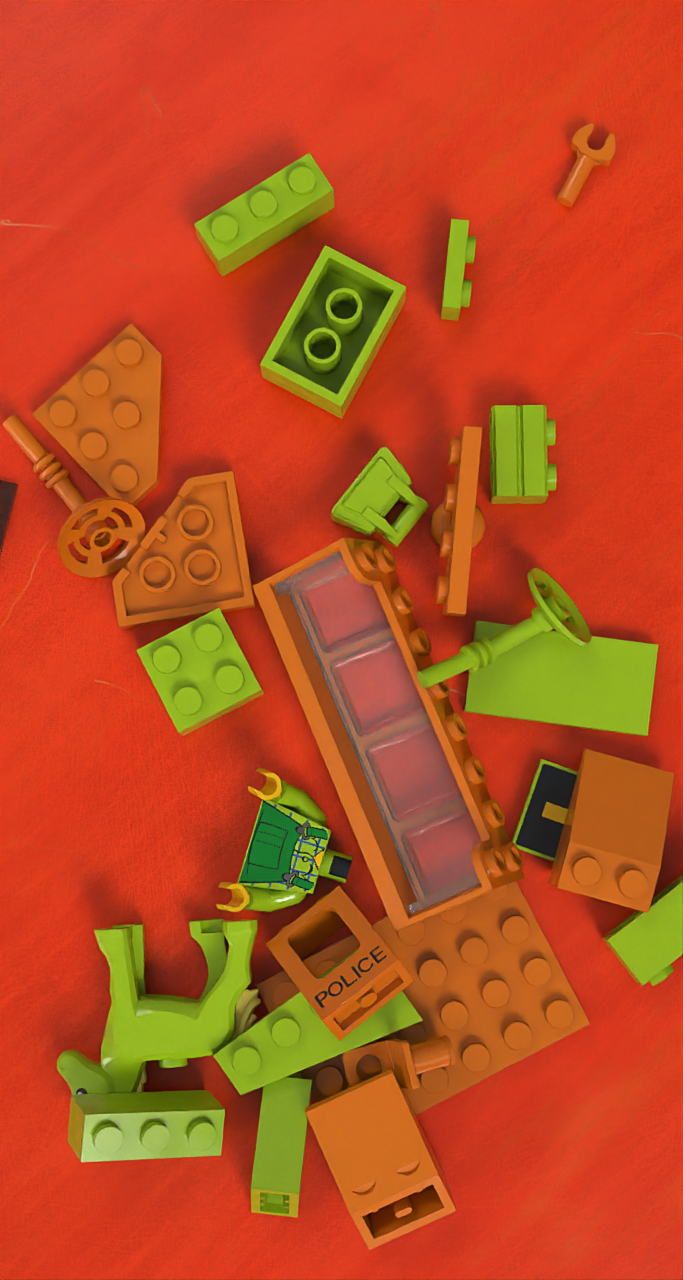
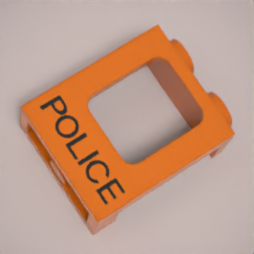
[266,886,415,1041]

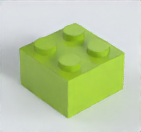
[136,608,264,736]

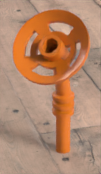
[2,414,145,578]

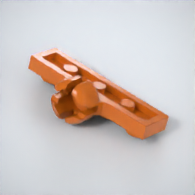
[430,426,486,616]

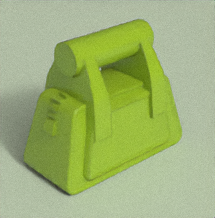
[330,447,430,547]

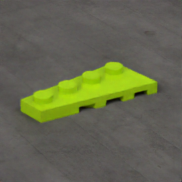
[213,948,423,1095]

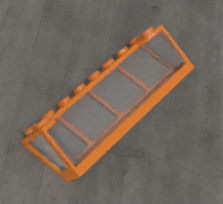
[252,537,525,931]

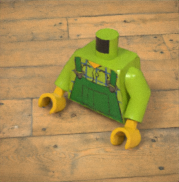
[216,768,353,912]

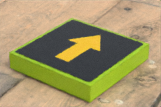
[511,759,578,862]

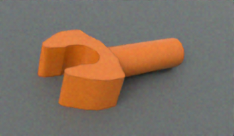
[557,123,616,207]

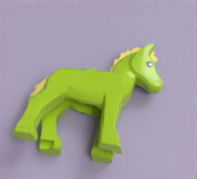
[57,918,261,1095]

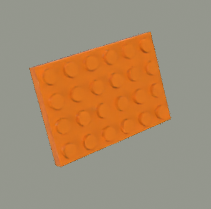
[256,870,590,1116]

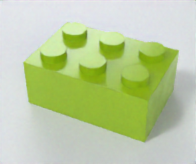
[260,245,406,419]

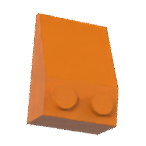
[548,748,675,913]

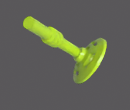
[417,568,591,689]

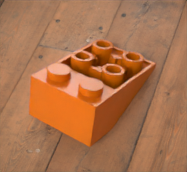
[304,1069,457,1250]

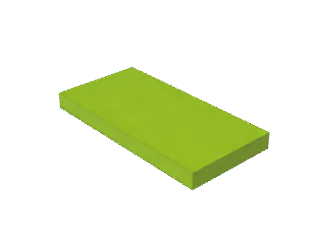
[464,620,658,736]

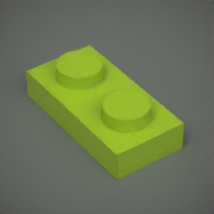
[441,218,476,321]

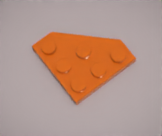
[32,323,164,514]
[112,471,256,629]

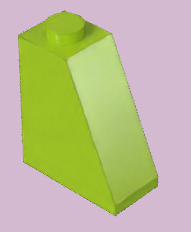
[251,1072,312,1218]

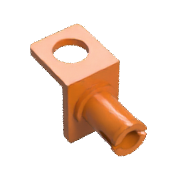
[341,1035,455,1090]

